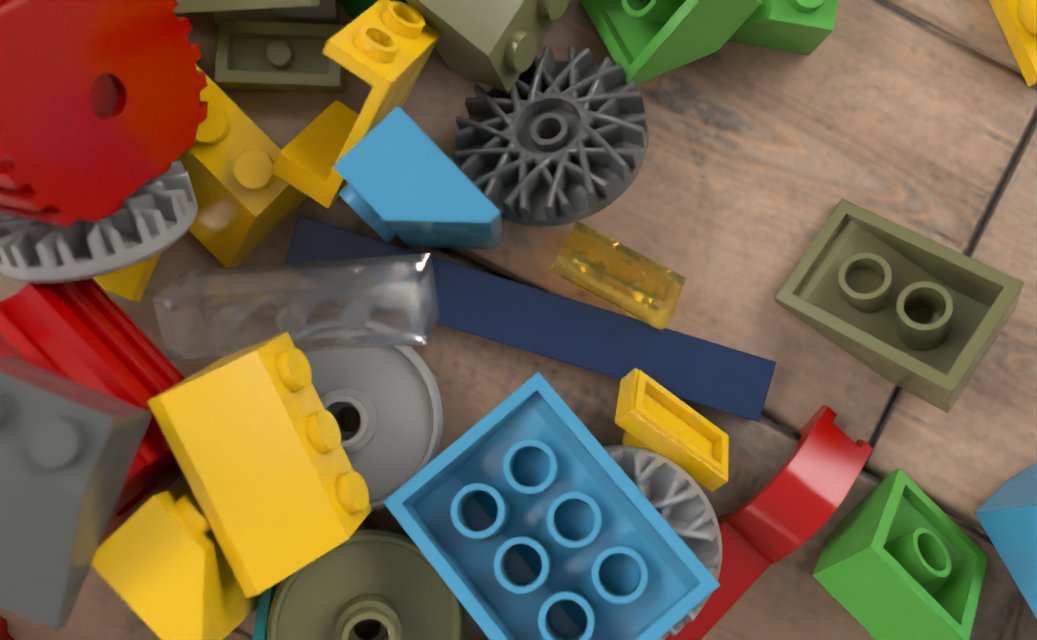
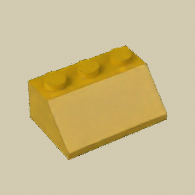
[175,64,308,271]
[147,331,372,598]
[91,483,259,640]

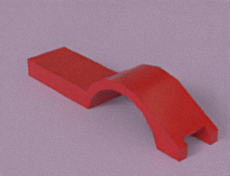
[665,405,873,640]

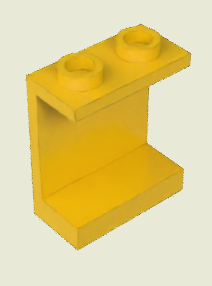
[270,0,441,208]

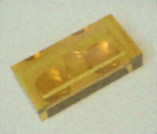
[550,221,686,331]

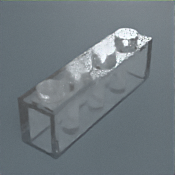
[152,253,439,360]

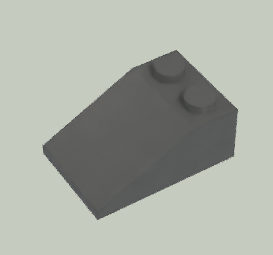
[0,357,153,631]

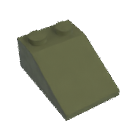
[775,199,1024,413]

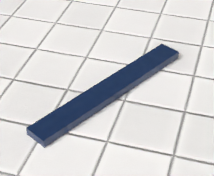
[280,216,777,422]

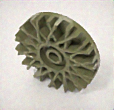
[267,524,464,640]

